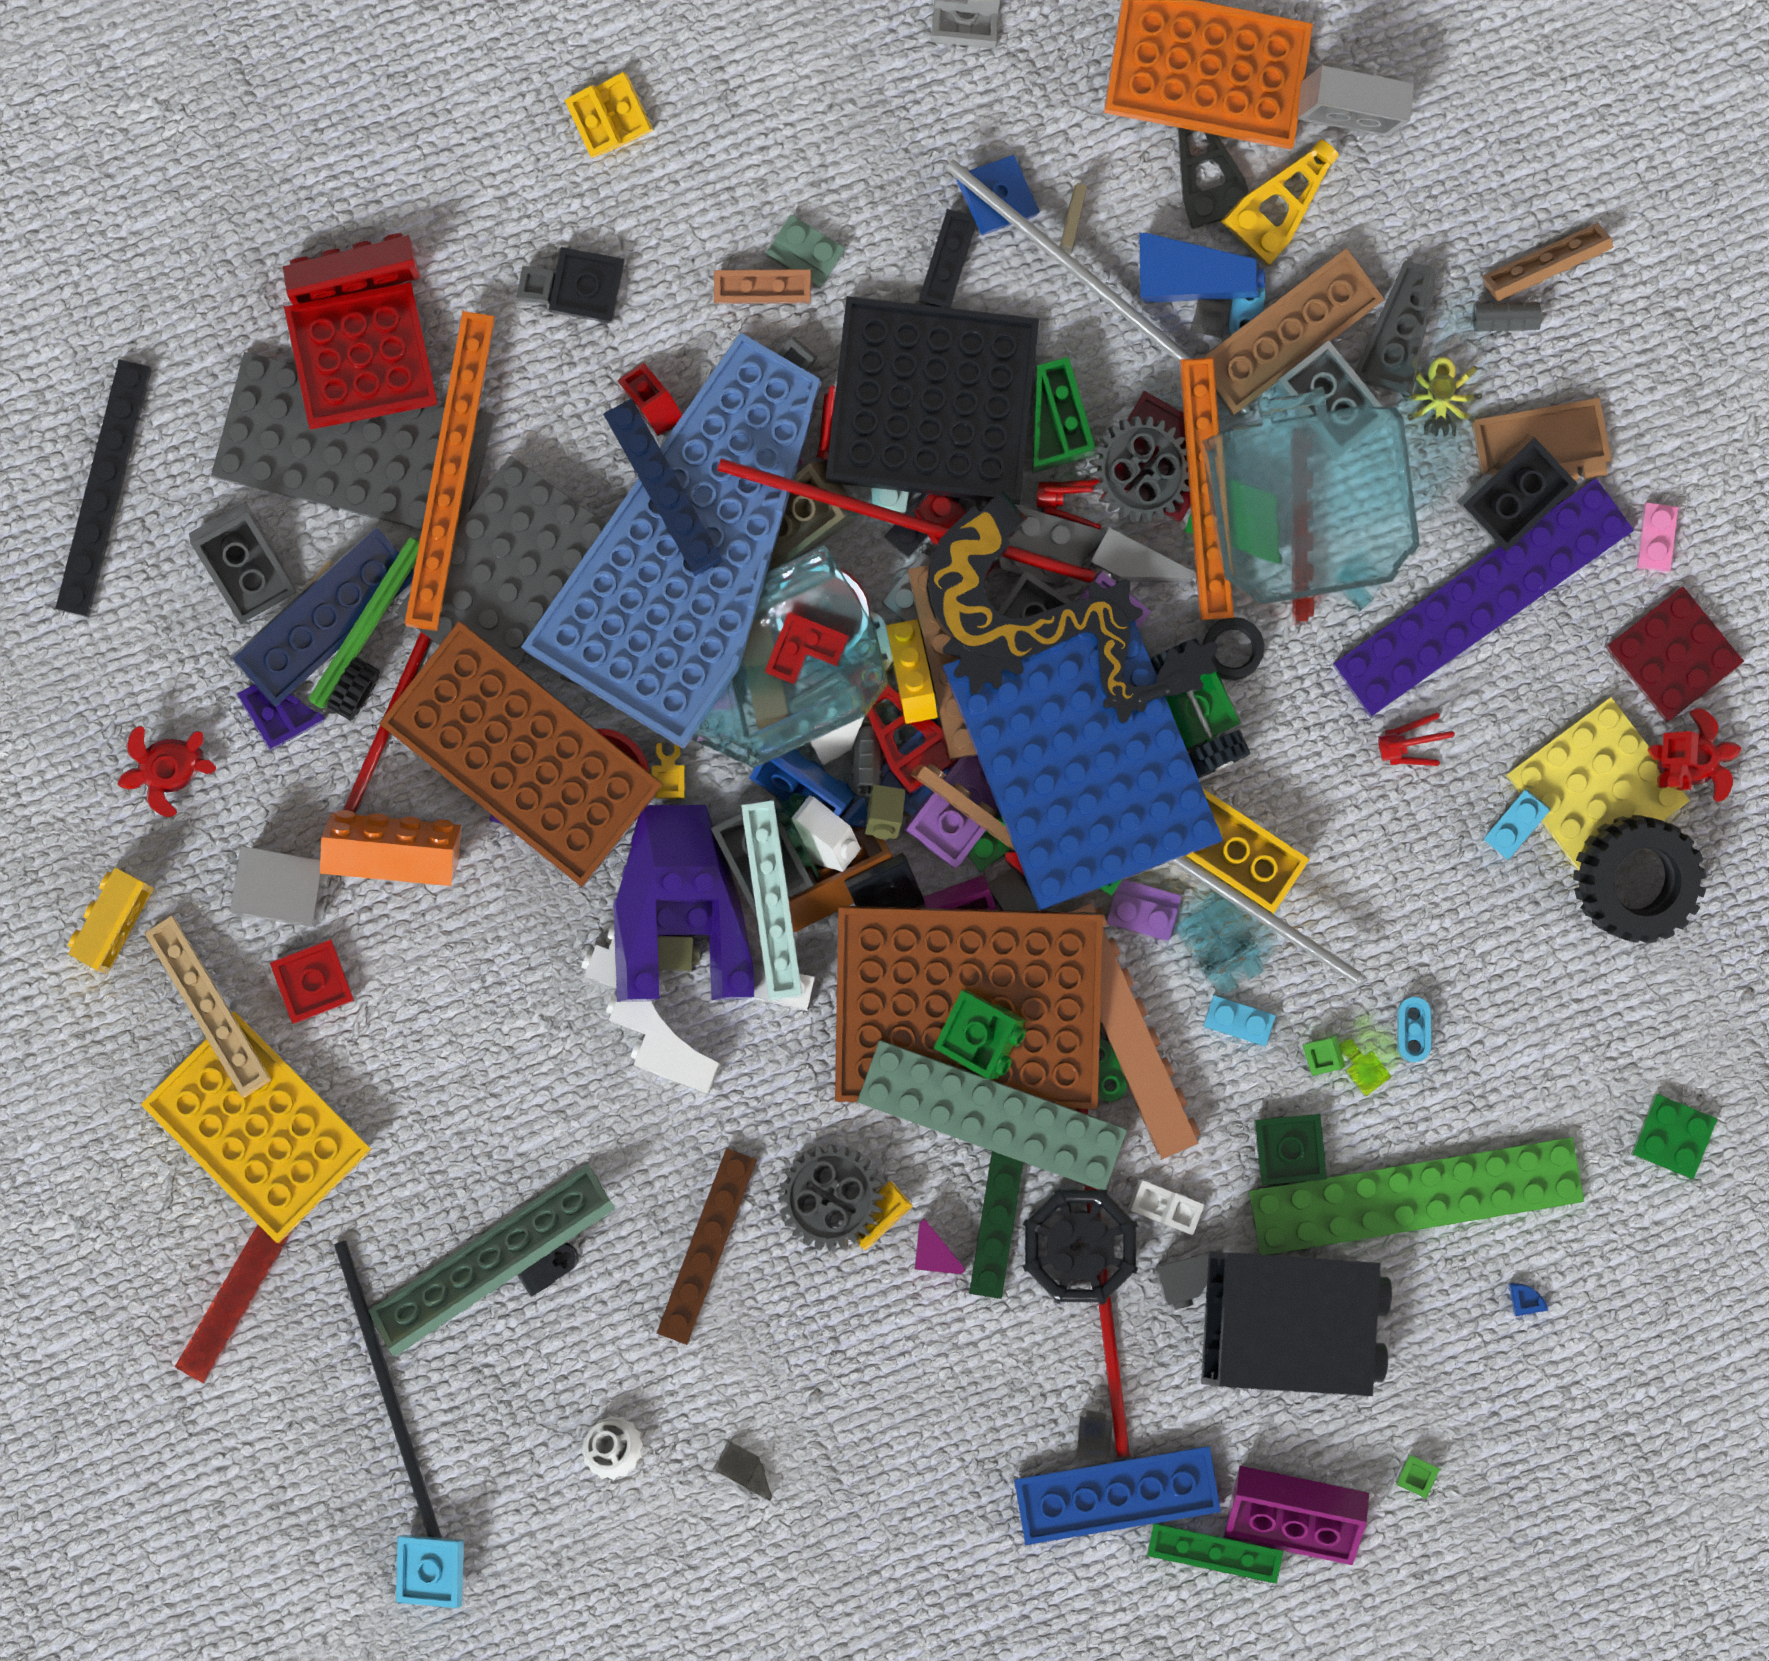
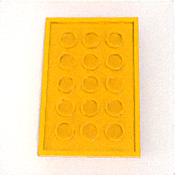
[140,1011,372,1244]

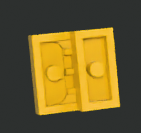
[564,72,654,158]

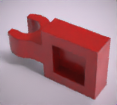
[1662,731,1699,791]

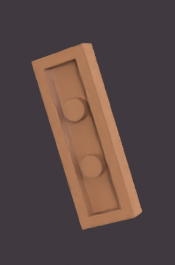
[714,269,812,304]

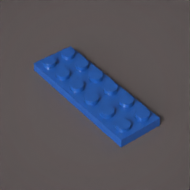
[1014,1446,1221,1545]

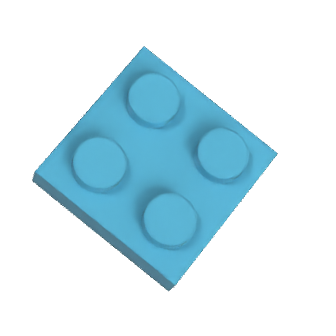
[396,1535,464,1608]

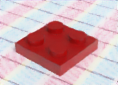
[270,939,355,1024]

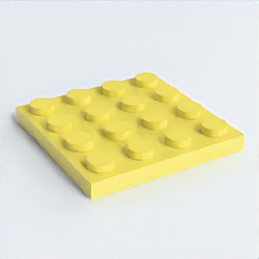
[1506,697,1690,870]

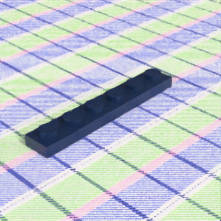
[603,398,723,577]

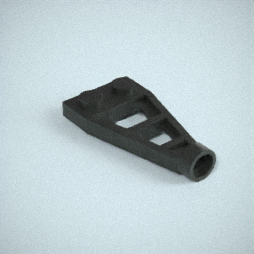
[1177,127,1249,229]

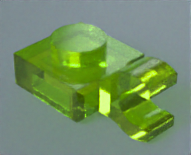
[1339,1038,1392,1097]

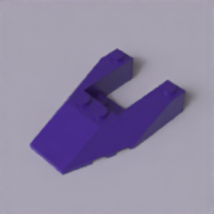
[613,805,754,1002]

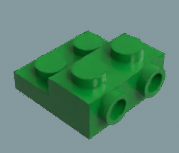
[934,989,1026,1079]

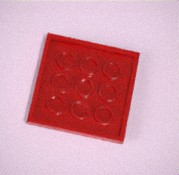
[284,282,437,430]

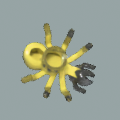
[1402,357,1482,437]

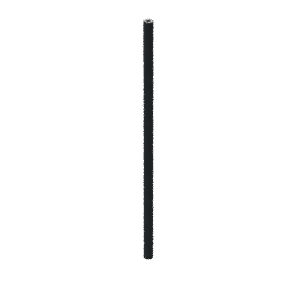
[334,1240,442,1538]

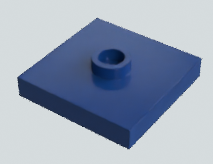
[955,155,1040,236]

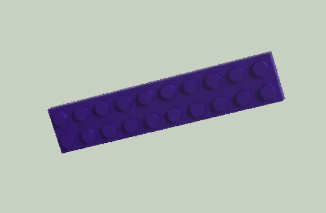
[1333,478,1634,718]

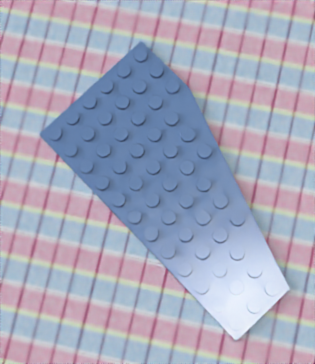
[521,332,822,749]

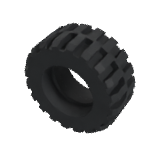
[1573,815,1707,943]

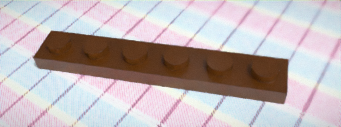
[656,1148,757,1345]

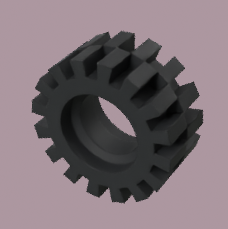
[327,657,380,721]

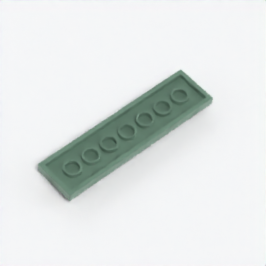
[857,1039,1127,1190]
[369,1164,616,1357]

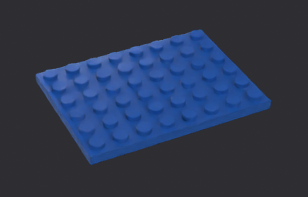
[942,620,1223,911]

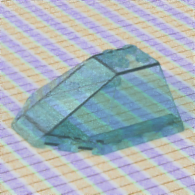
[691,545,888,768]

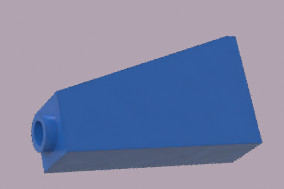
[1139,233,1266,303]

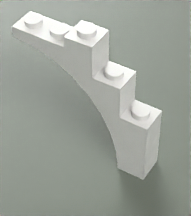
[581,924,720,1095]

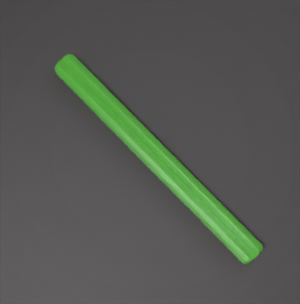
[309,538,420,708]

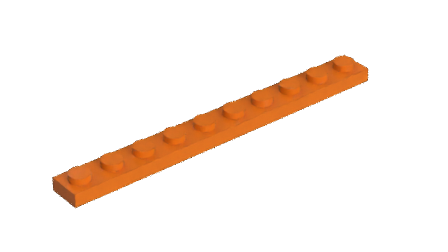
[405,311,495,631]

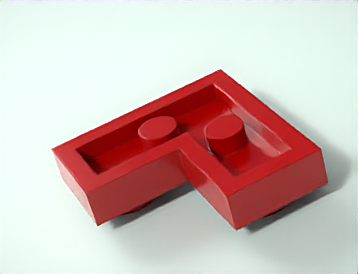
[764,612,850,685]

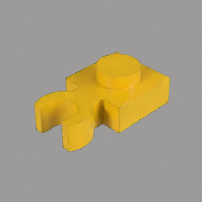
[652,743,685,799]

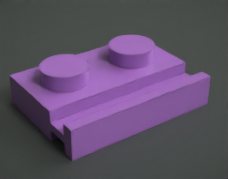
[1107,879,1182,942]

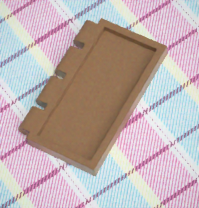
[1471,398,1612,481]

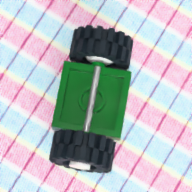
[1150,638,1251,778]

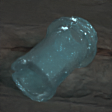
[1334,570,1374,612]
[879,705,907,745]

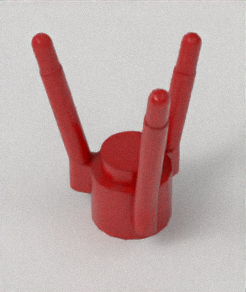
[816,385,836,460]
[1037,479,1101,529]
[1378,713,1455,766]

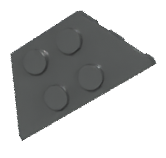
[986,499,1106,586]

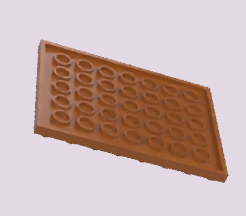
[835,906,1103,1109]

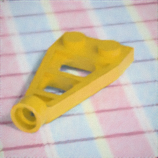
[1221,139,1339,266]

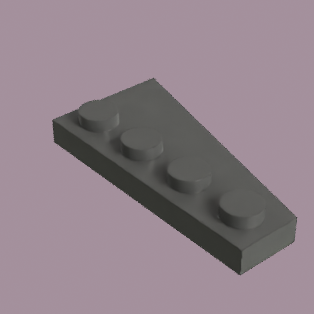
[1355,260,1437,397]

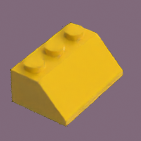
[68,867,154,974]

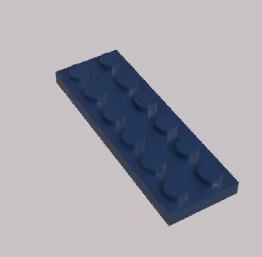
[230,527,414,707]

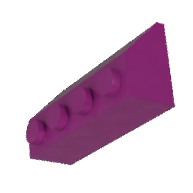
[1224,1466,1369,1565]

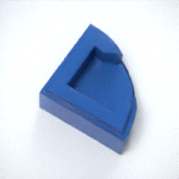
[1508,1283,1548,1316]

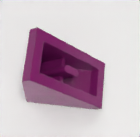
[914,1219,966,1274]

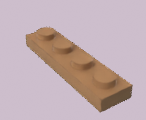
[1482,222,1614,302]
[910,763,1015,851]

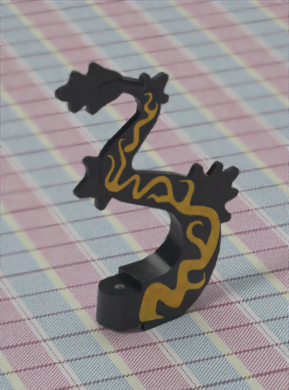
[926,491,1218,724]

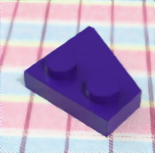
[237,685,325,751]

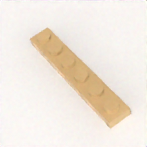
[144,915,272,1098]

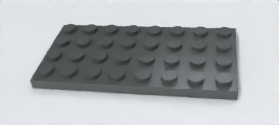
[211,352,495,530]

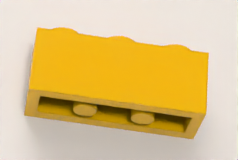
[886,619,938,724]

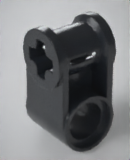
[517,1243,579,1297]

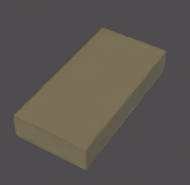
[1060,183,1087,255]

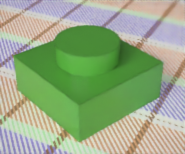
[1302,1035,1346,1076]
[1395,1454,1440,1499]

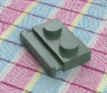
[766,214,845,290]

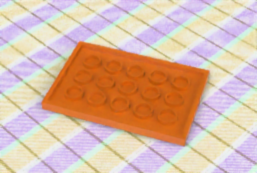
[1103,0,1313,150]

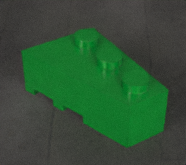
[1032,357,1095,474]

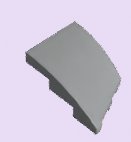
[931,0,1001,48]

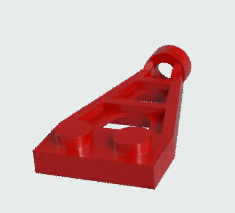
[848,666,958,796]

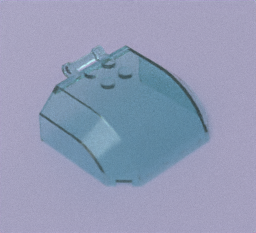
[1201,387,1420,604]

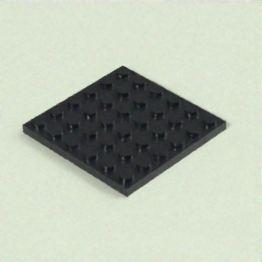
[825,296,1039,505]

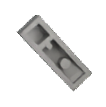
[1090,527,1196,583]

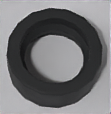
[1202,617,1265,681]

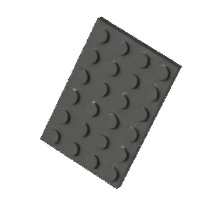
[395,456,606,666]

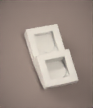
[1127,1179,1204,1235]

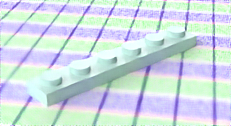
[741,800,803,1001]

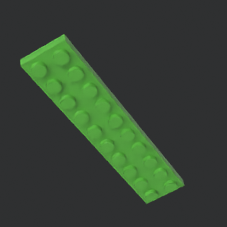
[1249,1137,1584,1255]

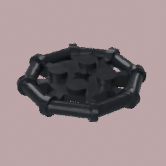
[1022,1187,1139,1305]

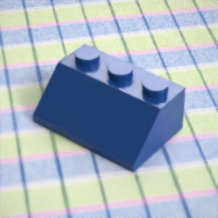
[749,737,857,818]

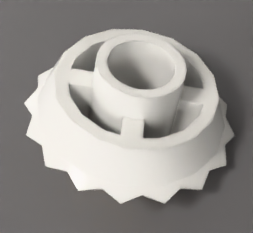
[582,1416,643,1480]

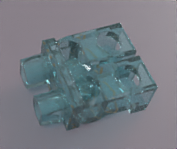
[1173,898,1264,995]

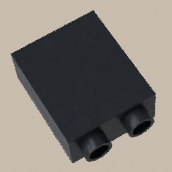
[1201,1251,1392,1396]

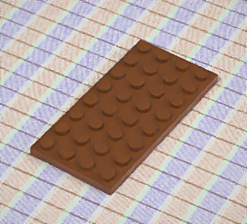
[379,621,664,887]

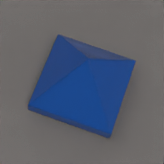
[841,797,867,828]

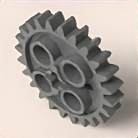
[1089,416,1190,522]
[778,1144,885,1252]

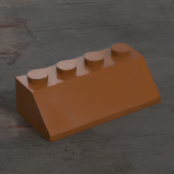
[789,827,893,933]

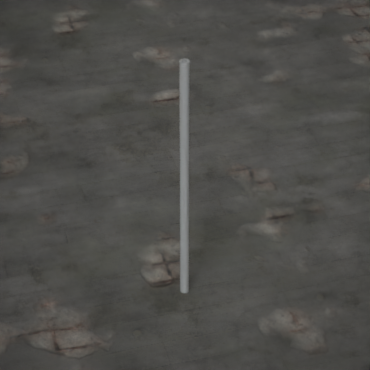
[945,159,1252,416]
[1170,856,1362,984]

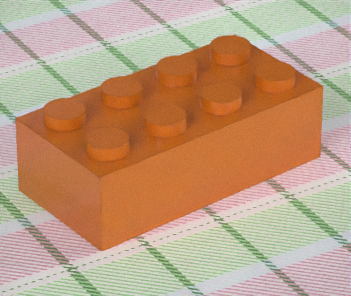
[320,810,461,886]

